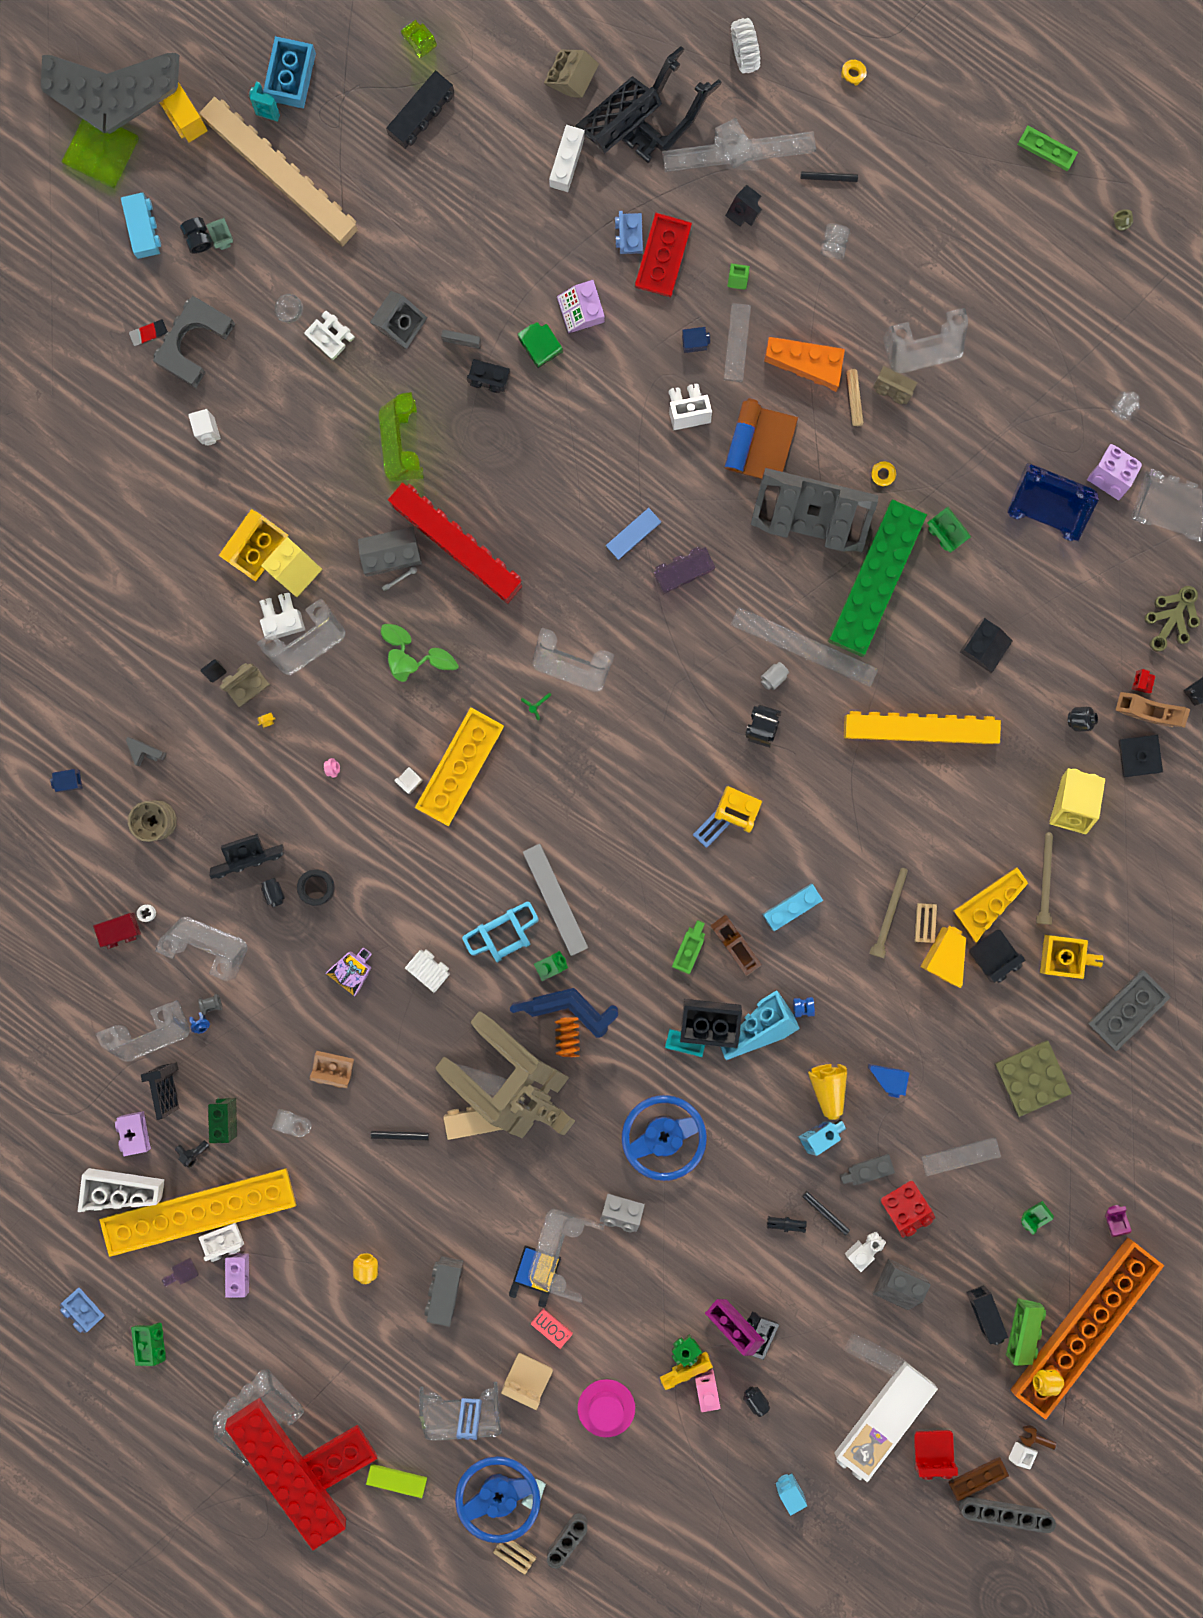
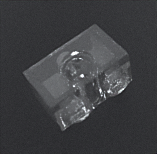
[714,118,754,168]

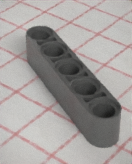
[959,1496,1056,1533]

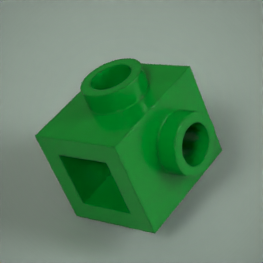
[672,1334,702,1367]

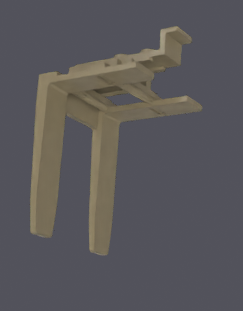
[436,1011,575,1138]

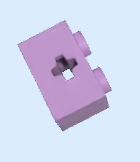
[115,1111,151,1156]
[225,1254,249,1297]

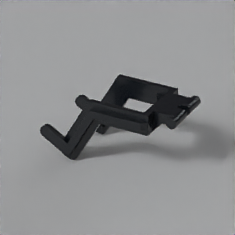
[621,46,722,163]

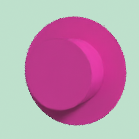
[578,1379,635,1437]

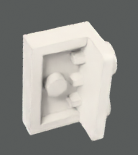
[199,1223,244,1262]

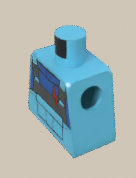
[798,1119,846,1156]

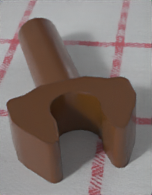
[1019,1425,1056,1450]

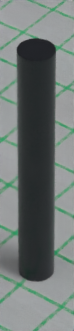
[800,171,858,182]
[371,1131,429,1140]
[802,1191,850,1236]

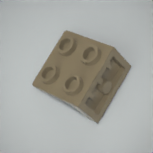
[872,366,918,404]
[219,663,270,708]

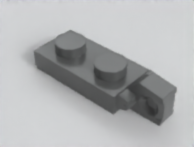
[840,1154,895,1185]

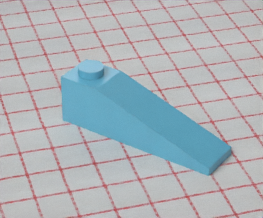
[721,990,800,1060]

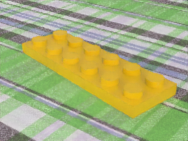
[415,707,504,826]

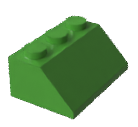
[1006,1298,1046,1366]

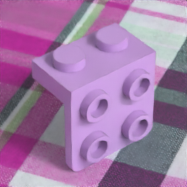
[1087,444,1142,500]

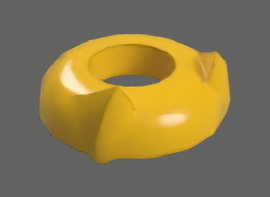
[841,60,867,86]
[871,461,896,486]

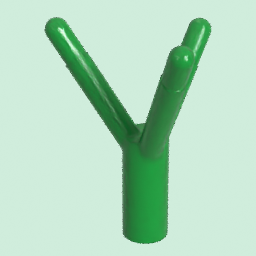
[521,693,551,720]

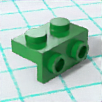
[927,507,972,553]

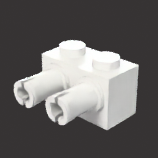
[669,384,712,430]
[259,593,305,641]

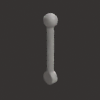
[382,566,417,591]

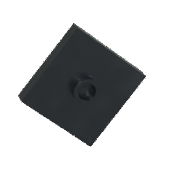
[1119,735,1163,777]

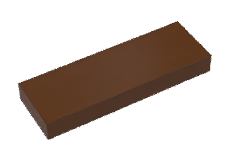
[948,1457,1009,1502]

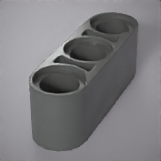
[547,1513,588,1569]

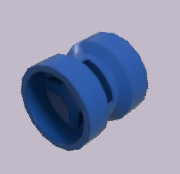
[793,997,815,1017]

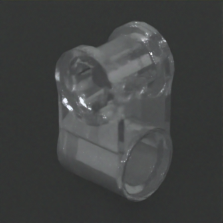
[272,1109,312,1137]

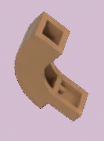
[1116,692,1190,728]

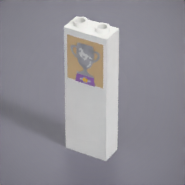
[835,1361,938,1482]

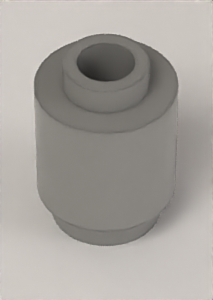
[761,662,789,690]

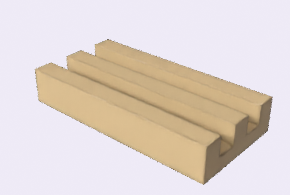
[915,903,937,943]
[493,1541,536,1575]

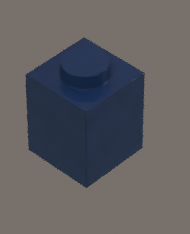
[682,327,711,353]
[50,769,83,792]

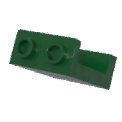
[208,1098,237,1143]

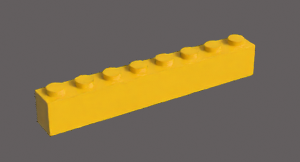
[844,711,1001,744]

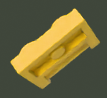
[714,786,762,833]

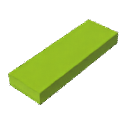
[366,1464,427,1498]

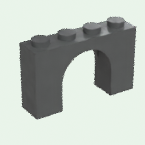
[153,295,235,388]

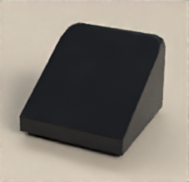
[200,659,227,683]

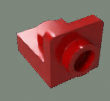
[1132,669,1155,694]

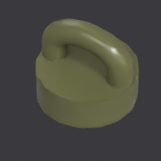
[1113,209,1133,231]

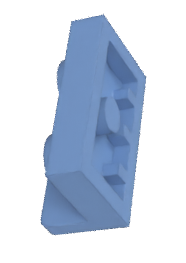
[615,211,643,254]
[60,1288,105,1333]

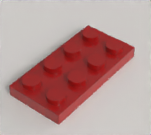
[635,212,692,298]
[303,1425,378,1490]

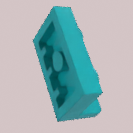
[249,81,280,122]

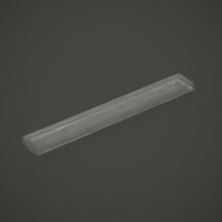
[662,131,816,172]
[731,607,878,687]

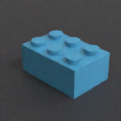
[263,36,316,109]

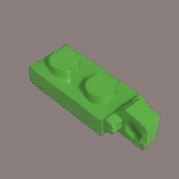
[672,920,705,974]

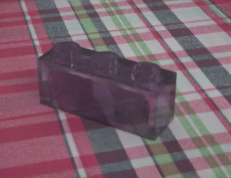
[653,546,716,595]

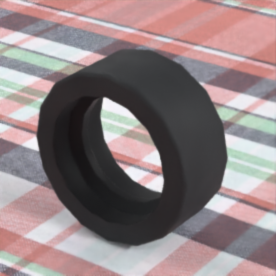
[297,869,335,906]

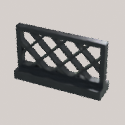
[575,76,662,154]
[141,1062,180,1120]

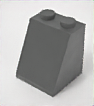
[872,1259,931,1310]

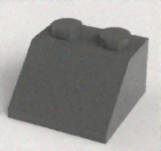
[370,291,428,349]

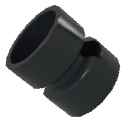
[180,217,213,254]

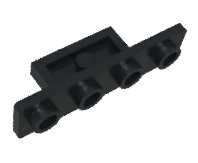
[209,834,284,879]

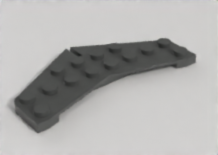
[41,53,180,134]

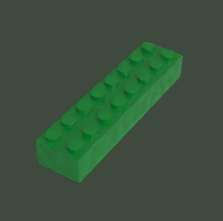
[827,499,927,657]

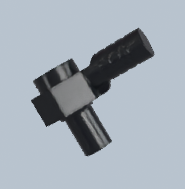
[175,1140,210,1168]

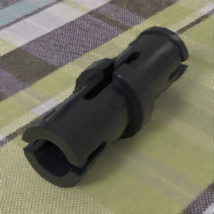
[767,1216,807,1233]

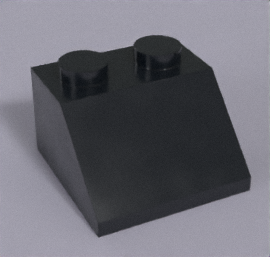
[960,618,1013,673]

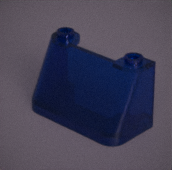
[1007,463,1099,542]

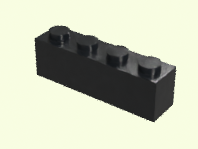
[386,70,454,149]

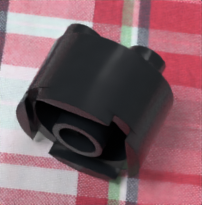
[745,705,782,748]

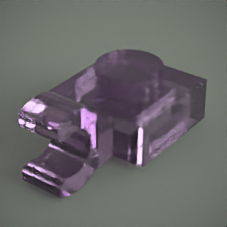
[162,1257,199,1287]

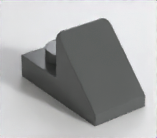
[126,737,167,766]

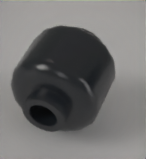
[1067,707,1098,732]

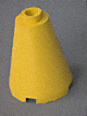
[808,1064,847,1120]

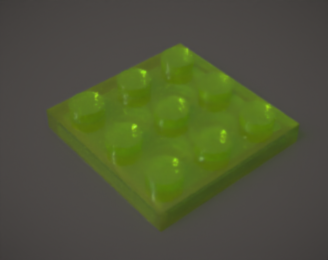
[61,119,139,189]

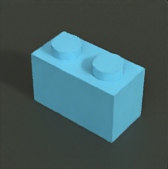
[776,1474,807,1516]

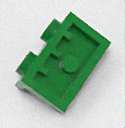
[131,1323,166,1366]

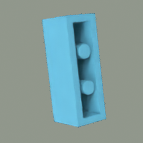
[121,193,161,259]
[762,884,823,931]

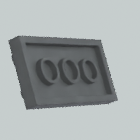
[1087,970,1171,1051]

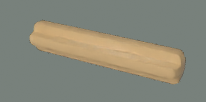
[846,369,863,426]

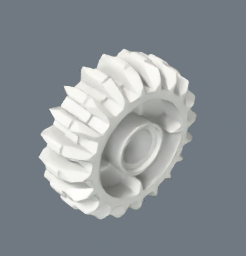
[731,18,760,73]

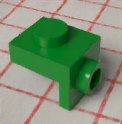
[534,951,568,981]
[1021,1201,1054,1235]

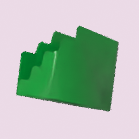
[517,322,563,368]

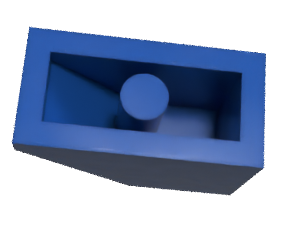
[868,1064,909,1098]

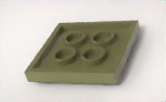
[994,1040,1072,1117]

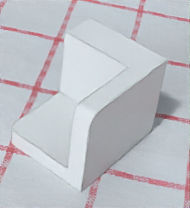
[394,767,423,794]

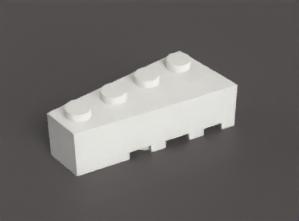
[78,1168,164,1212]

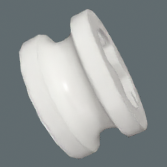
[137,905,156,922]

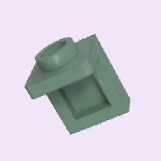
[206,218,233,250]

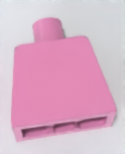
[695,1369,720,1412]

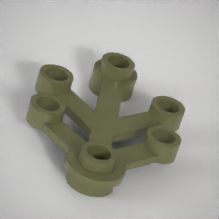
[1144,586,1200,652]

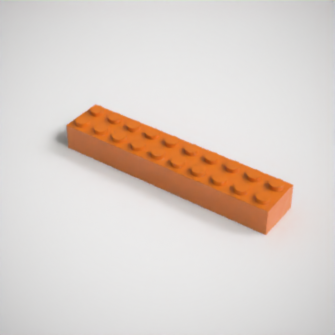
[1010,1237,1164,1420]

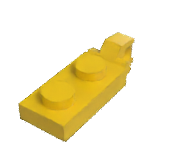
[660,1352,713,1390]

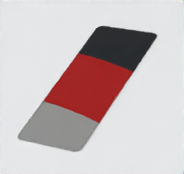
[129,319,168,346]

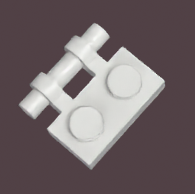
[304,311,355,360]

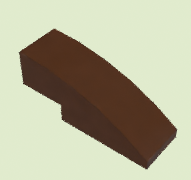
[710,914,762,976]

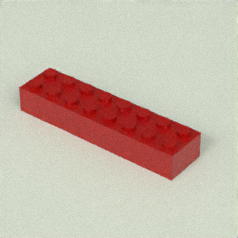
[388,482,522,604]
[225,1398,346,1550]

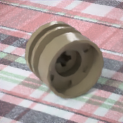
[128,800,177,842]

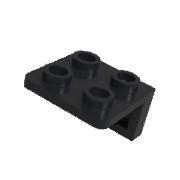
[969,929,1026,983]

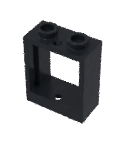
[966,1285,1008,1345]

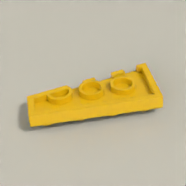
[953,867,1028,942]

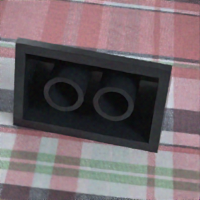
[680,999,742,1048]

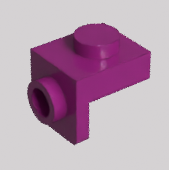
[1105,1205,1132,1238]

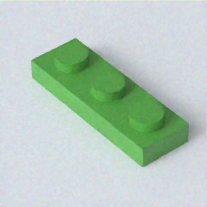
[1017,126,1078,171]

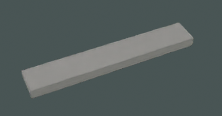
[523,844,588,956]

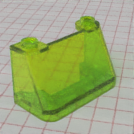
[379,392,424,481]

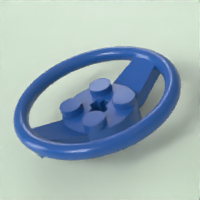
[622,1095,707,1181]
[455,1457,541,1543]

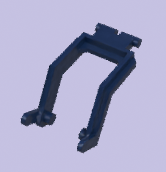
[510,988,618,1038]

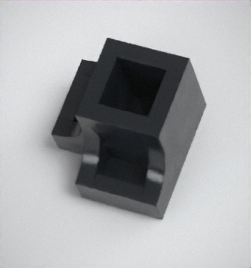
[725,185,762,227]

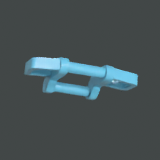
[462,902,539,962]

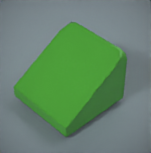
[727,263,750,290]

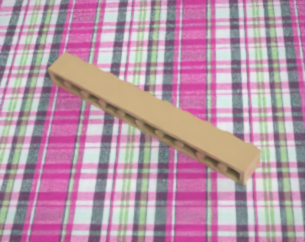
[199,97,358,247]

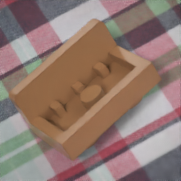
[310,1051,354,1088]

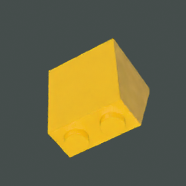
[920,926,966,988]

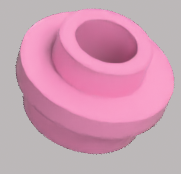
[324,758,340,778]

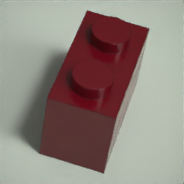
[93,913,141,949]

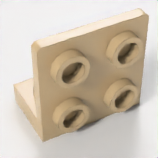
[501,1353,553,1410]

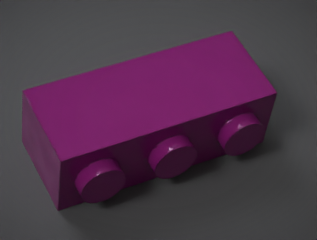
[705,1299,765,1356]

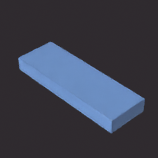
[606,508,661,560]

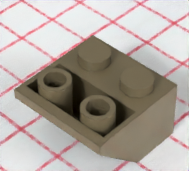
[544,49,599,98]

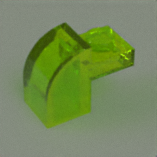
[401,20,437,58]

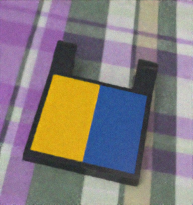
[509,1245,561,1308]

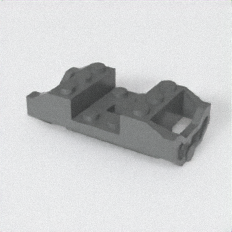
[751,468,878,552]

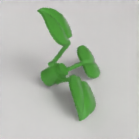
[381,624,459,682]

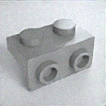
[600,1194,645,1232]

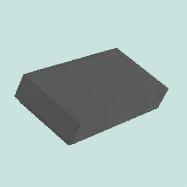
[441,330,481,349]

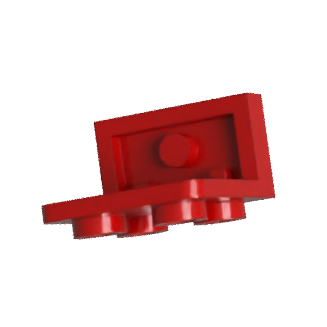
[881,1181,935,1238]
[914,1430,958,1480]

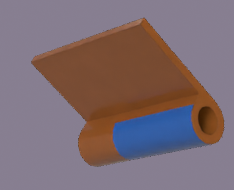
[724,398,798,479]

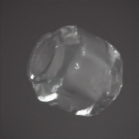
[1111,391,1141,421]

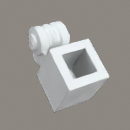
[845,1232,886,1272]

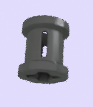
[198,994,222,1015]

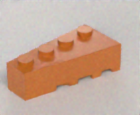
[764,337,845,392]

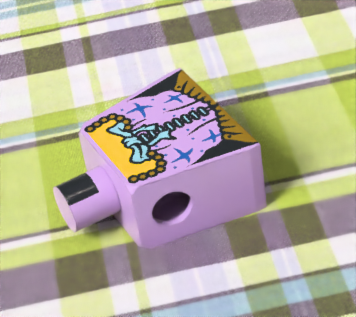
[326,948,372,996]

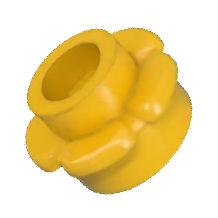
[257,712,276,728]

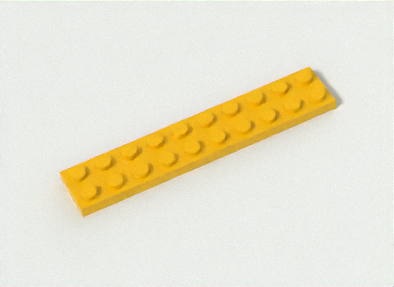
[99,1168,297,1257]

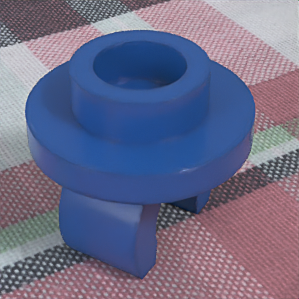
[189,1012,210,1034]

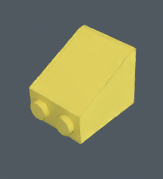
[261,537,323,597]
[1049,768,1105,834]

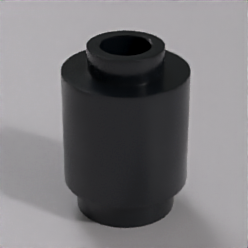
[261,878,285,908]
[743,1387,770,1417]

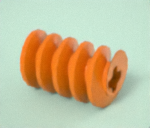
[555,1017,580,1057]

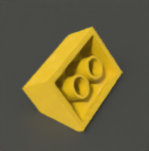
[219,509,288,582]

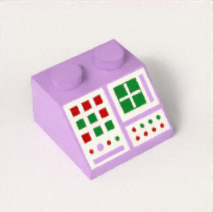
[557,280,605,333]

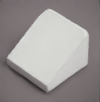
[1009,1442,1038,1469]

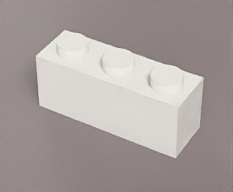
[549,125,585,192]

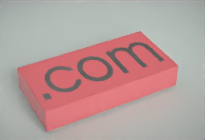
[531,1308,573,1349]

